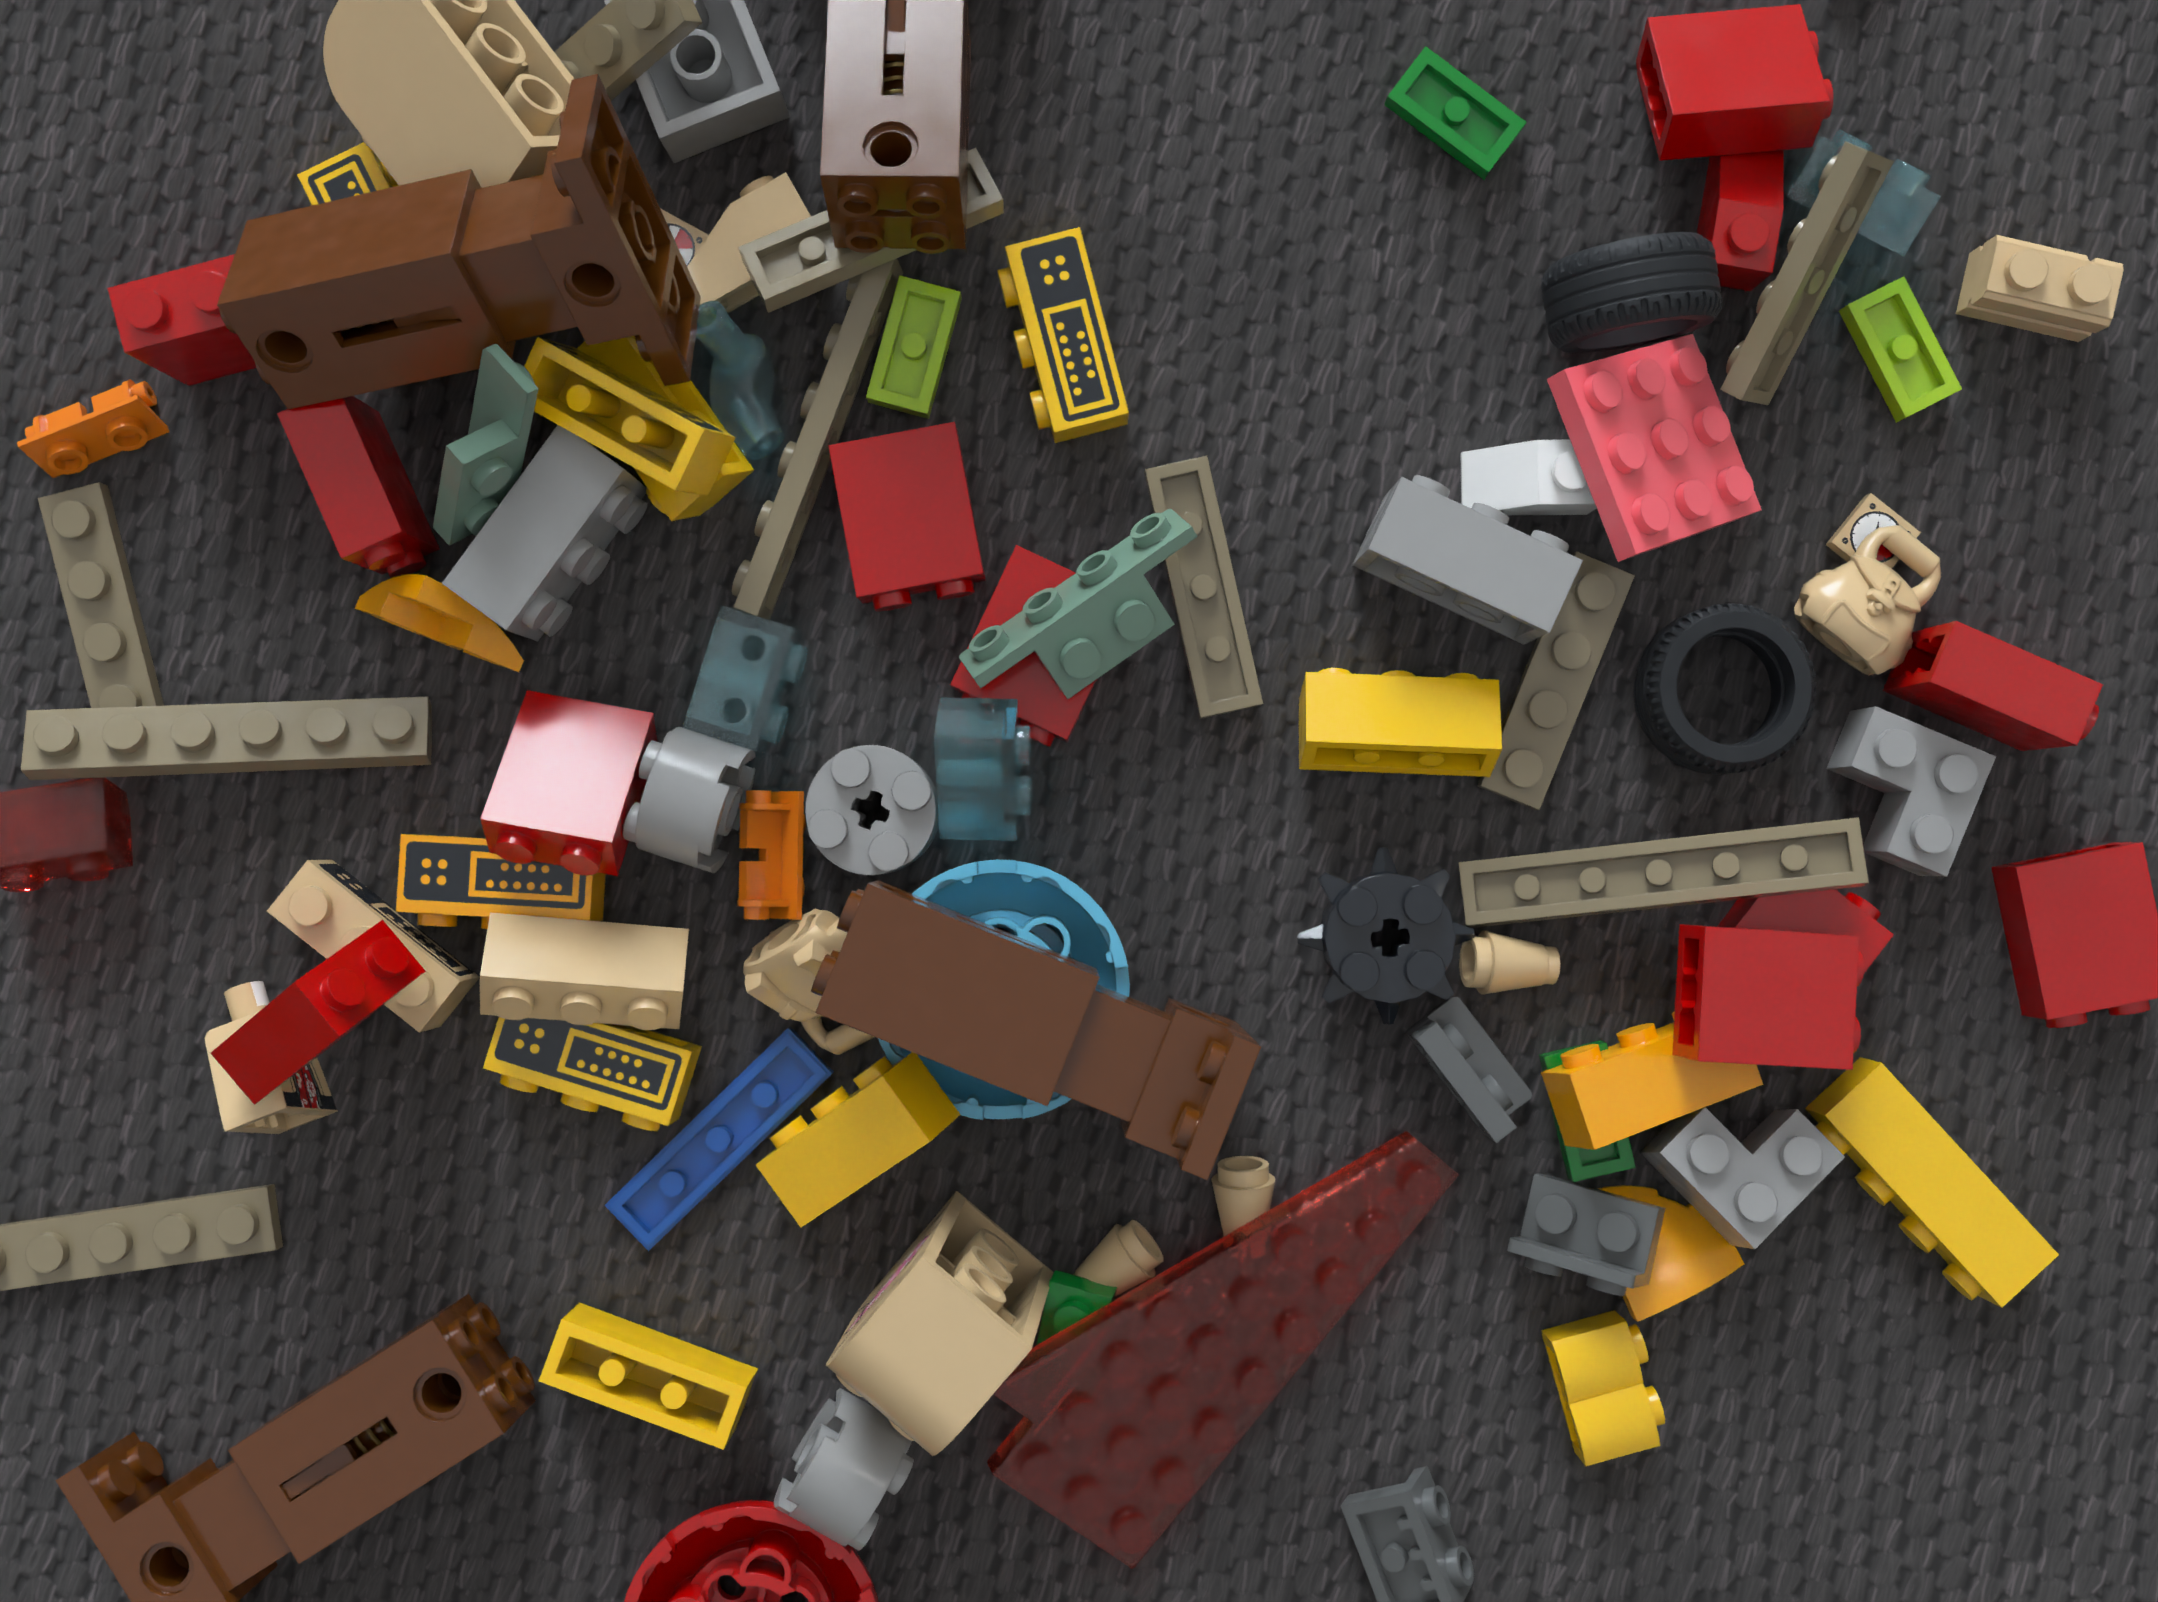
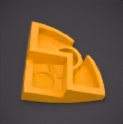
[355,574,524,672]
[1598,1185,1744,1322]

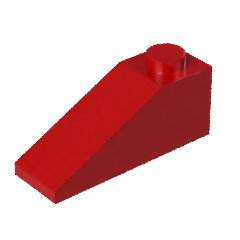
[1697,150,1784,291]

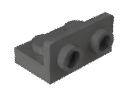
[1405,996,1532,1143]
[1507,1173,1666,1296]
[1341,1466,1474,1602]

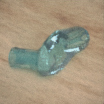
[696,301,785,460]

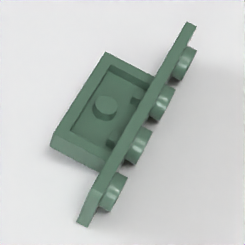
[433,344,539,546]
[959,509,1198,699]

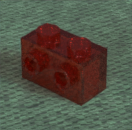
[0,777,133,892]

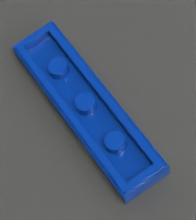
[605,1027,834,1251]

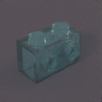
[1784,129,1941,256]
[682,605,808,754]
[934,697,1032,841]

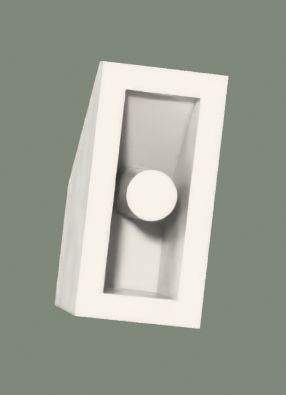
[1460,439,1597,515]

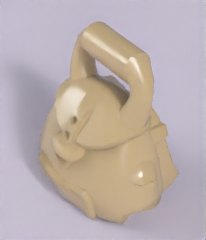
[1794,525,1941,675]
[743,908,875,1055]

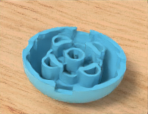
[878,859,1130,1120]

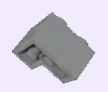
[1826,706,1996,877]
[1640,1107,1845,1249]

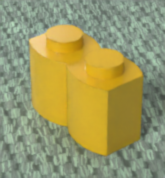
[1541,1310,1665,1466]

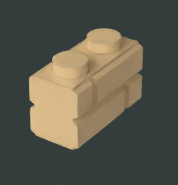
[1956,235,2124,342]

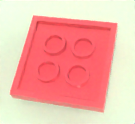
[1547,334,1762,562]

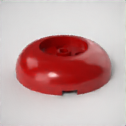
[624,1500,879,1602]

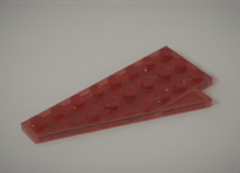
[987,1131,1459,1569]

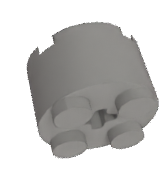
[623,727,756,873]
[805,745,940,875]
[774,1388,914,1550]

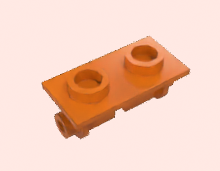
[17,380,170,478]
[737,790,806,920]

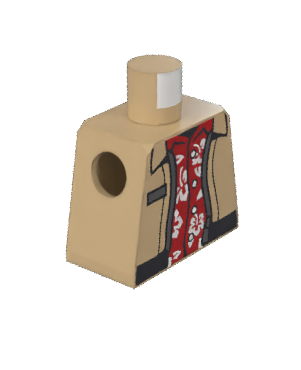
[205,981,338,1134]

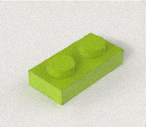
[866,275,962,419]
[1839,276,1962,423]

